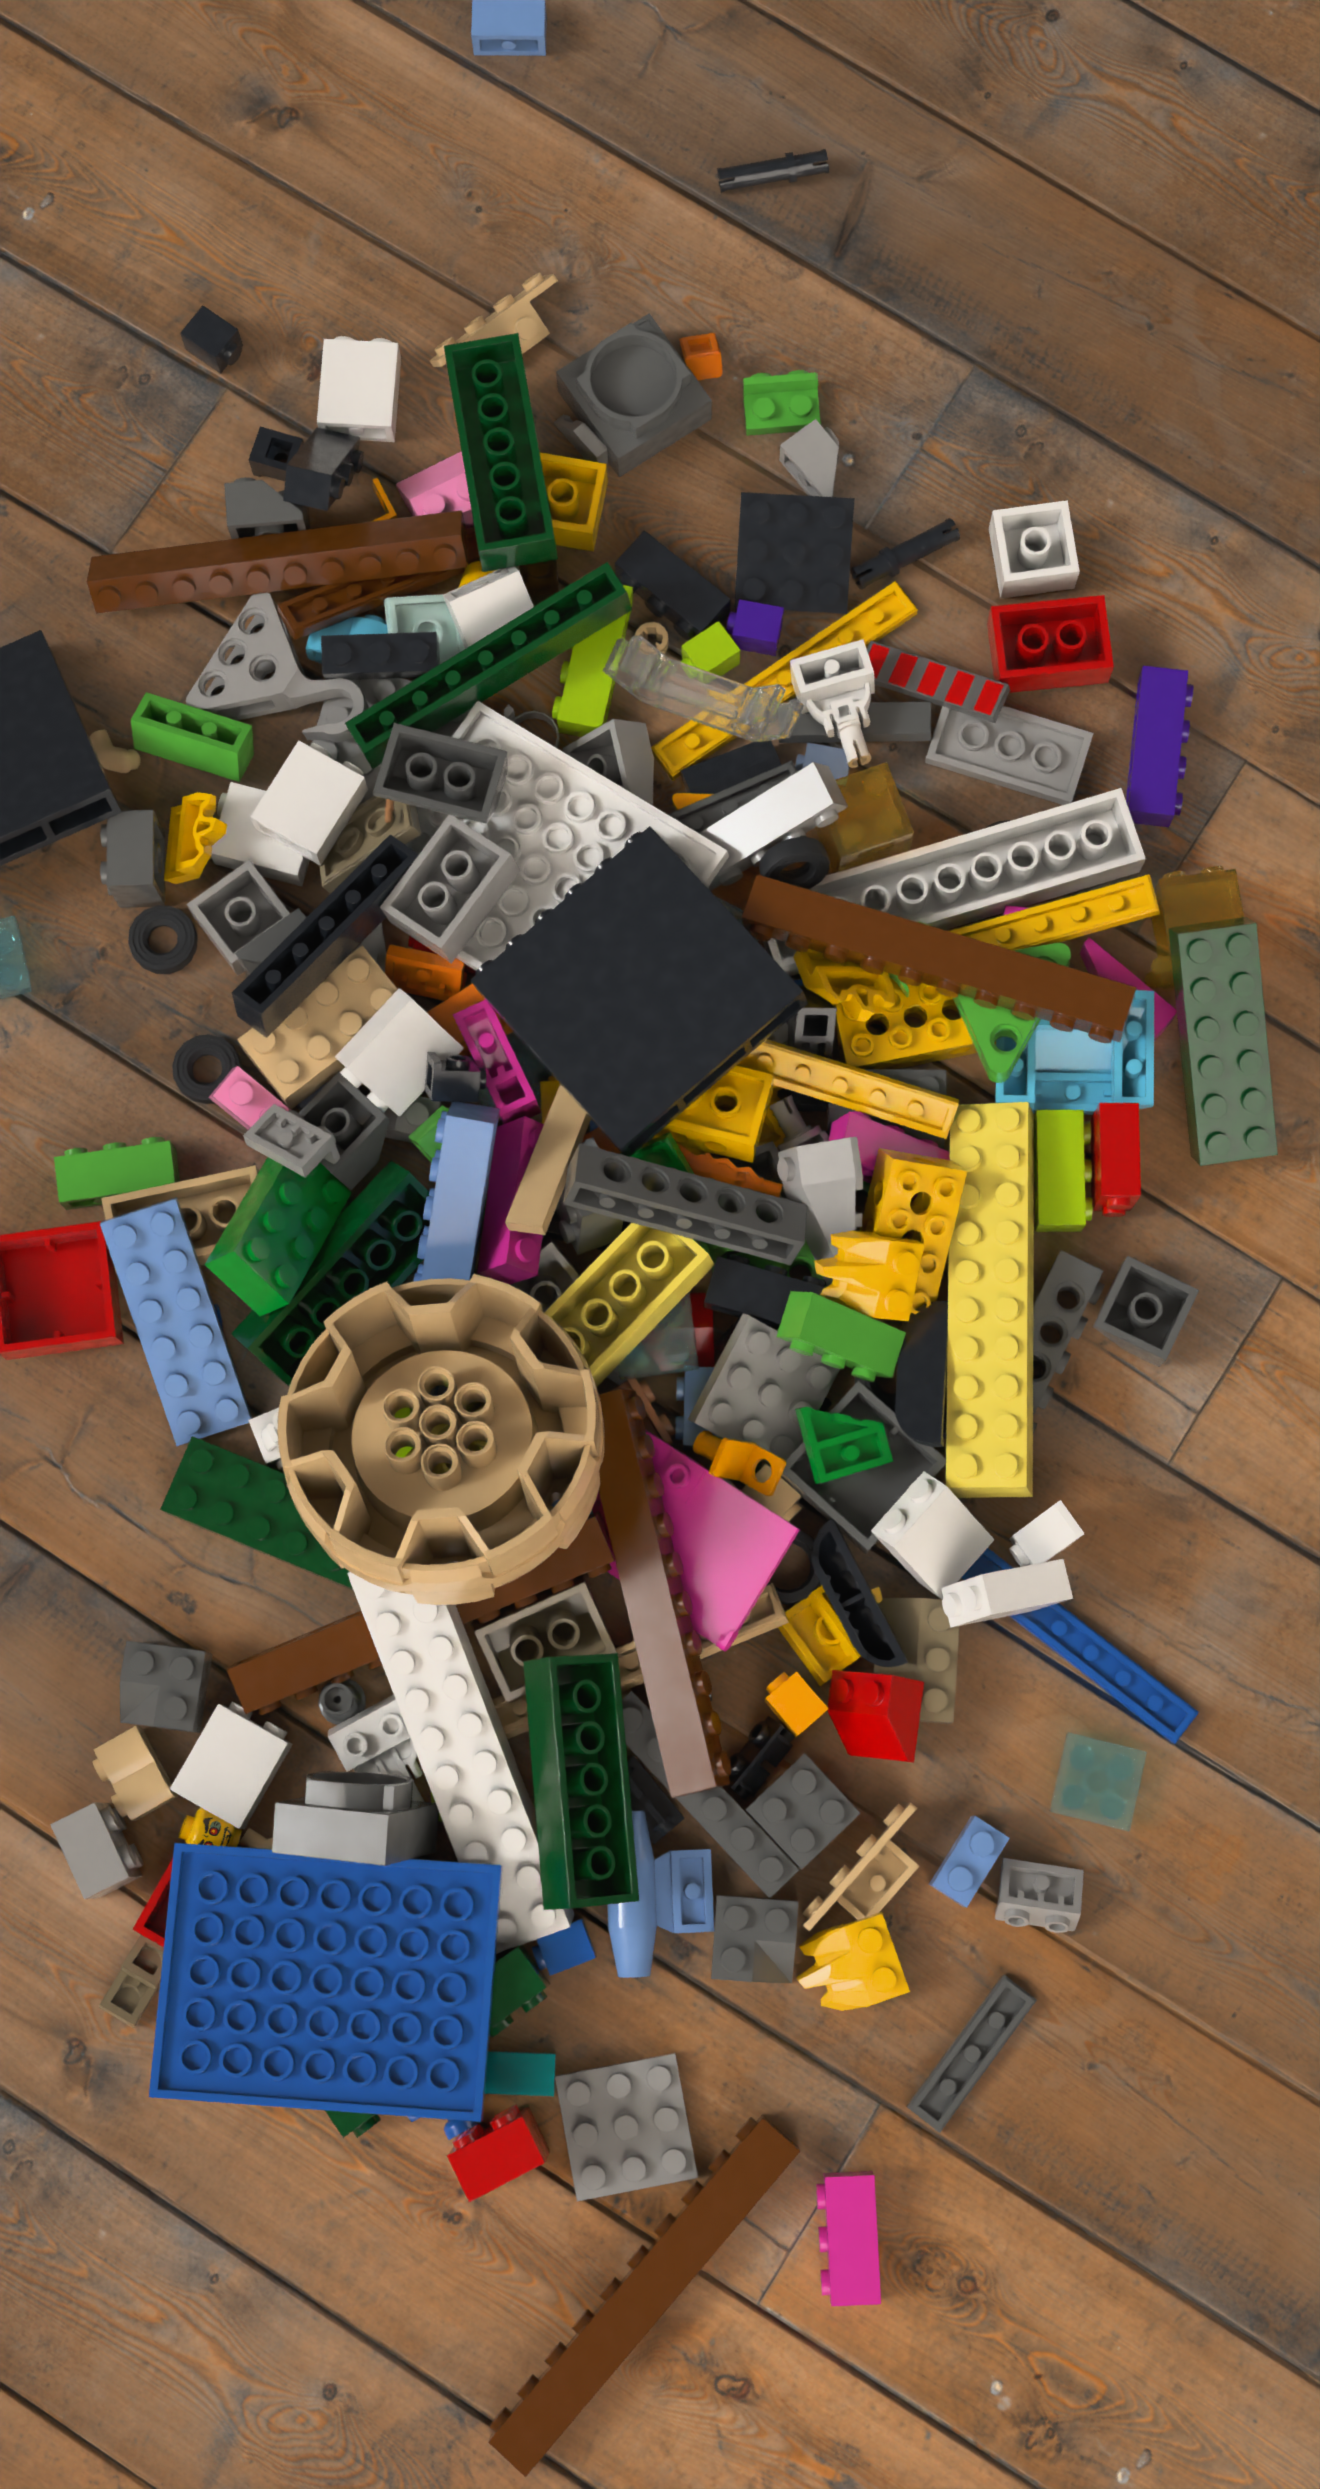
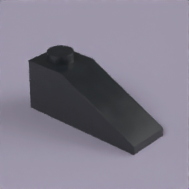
[787,986,837,1112]

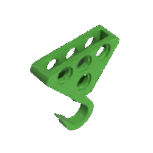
[888,922,1071,1083]

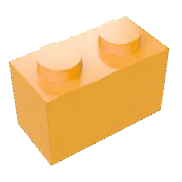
[764,1671,829,1738]

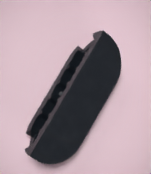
[895,1301,948,1447]
[811,1519,908,1667]

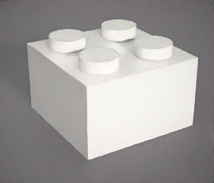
[989,500,1080,599]

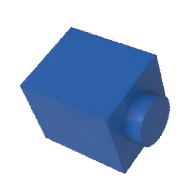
[532,1918,597,1976]

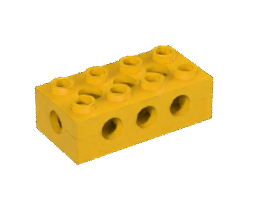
[835,982,996,1069]
[653,1065,774,1163]
[860,1148,967,1314]

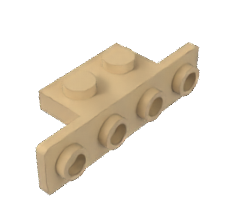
[429,272,558,367]
[802,1803,919,1931]

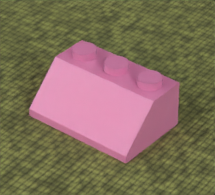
[396,451,474,529]

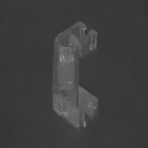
[603,635,804,742]

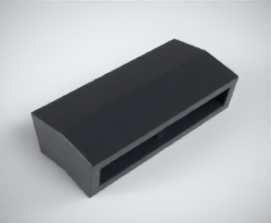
[681,736,782,794]

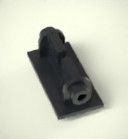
[728,1716,795,1800]
[627,1756,685,1844]

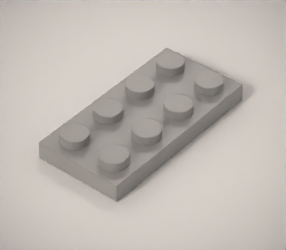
[925,706,1094,805]

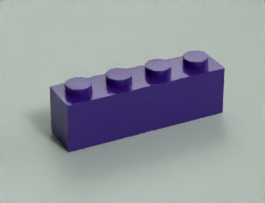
[1126,666,1194,827]

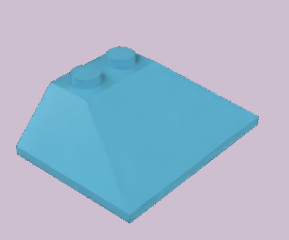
[995,990,1154,1115]

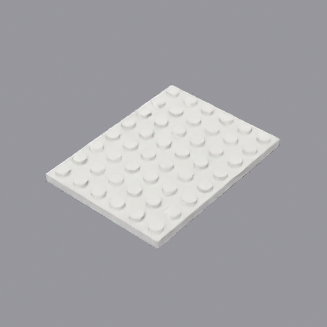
[406,701,729,971]

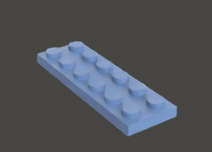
[100,1197,252,1446]

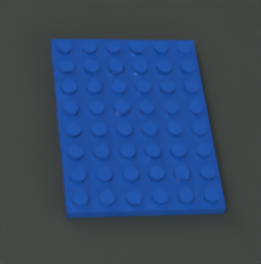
[149,1843,503,2122]

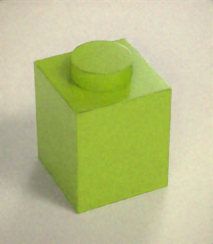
[680,621,741,688]

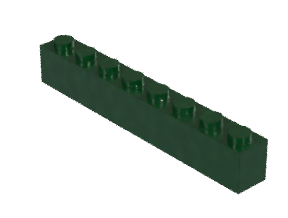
[345,562,632,769]

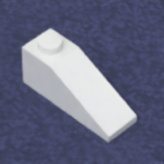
[1009,1500,1084,1567]

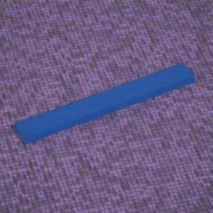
[960,1548,1199,1744]

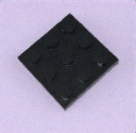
[734,492,855,614]

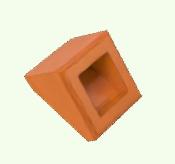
[679,333,723,381]

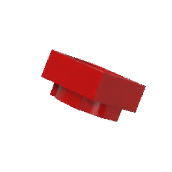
[0,1221,124,1360]

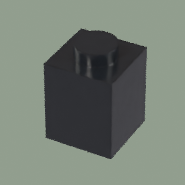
[180,305,243,374]

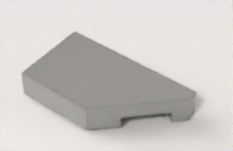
[554,414,608,466]

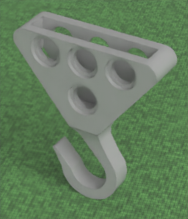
[186,592,369,742]

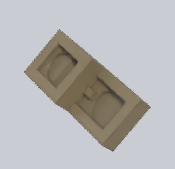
[99,1935,164,2028]

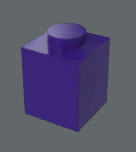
[726,599,784,656]

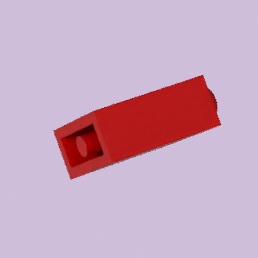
[1090,1103,1141,1217]

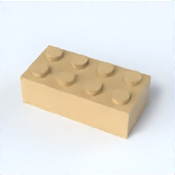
[237,945,398,1109]
[101,1165,259,1276]

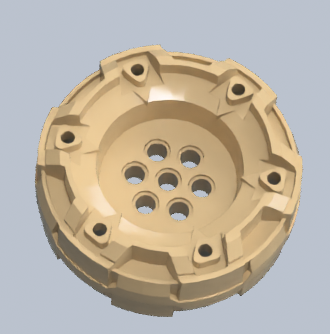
[277,1274,604,1605]

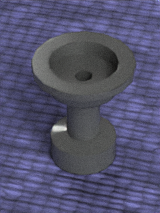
[318,1679,366,1725]

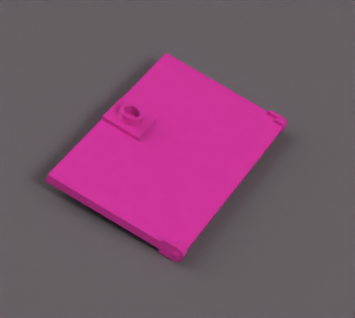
[592,1429,800,1652]

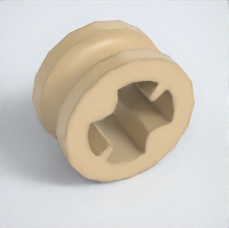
[635,622,669,660]

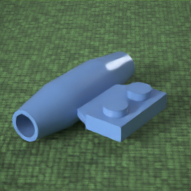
[607,1811,714,1978]

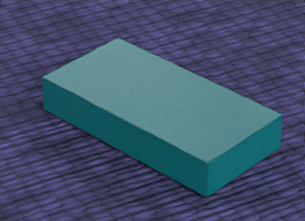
[485,2051,556,2097]

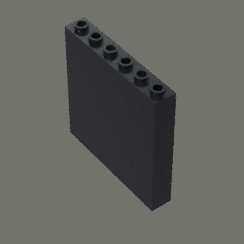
[0,630,122,866]
[470,826,808,1157]

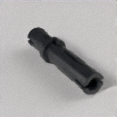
[717,149,829,193]
[851,518,960,590]

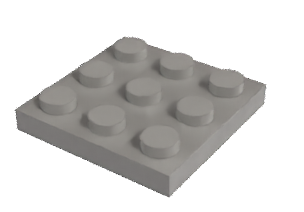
[688,1313,840,1463]
[555,2053,698,2201]

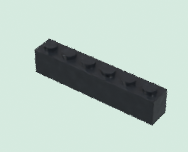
[231,834,419,1038]

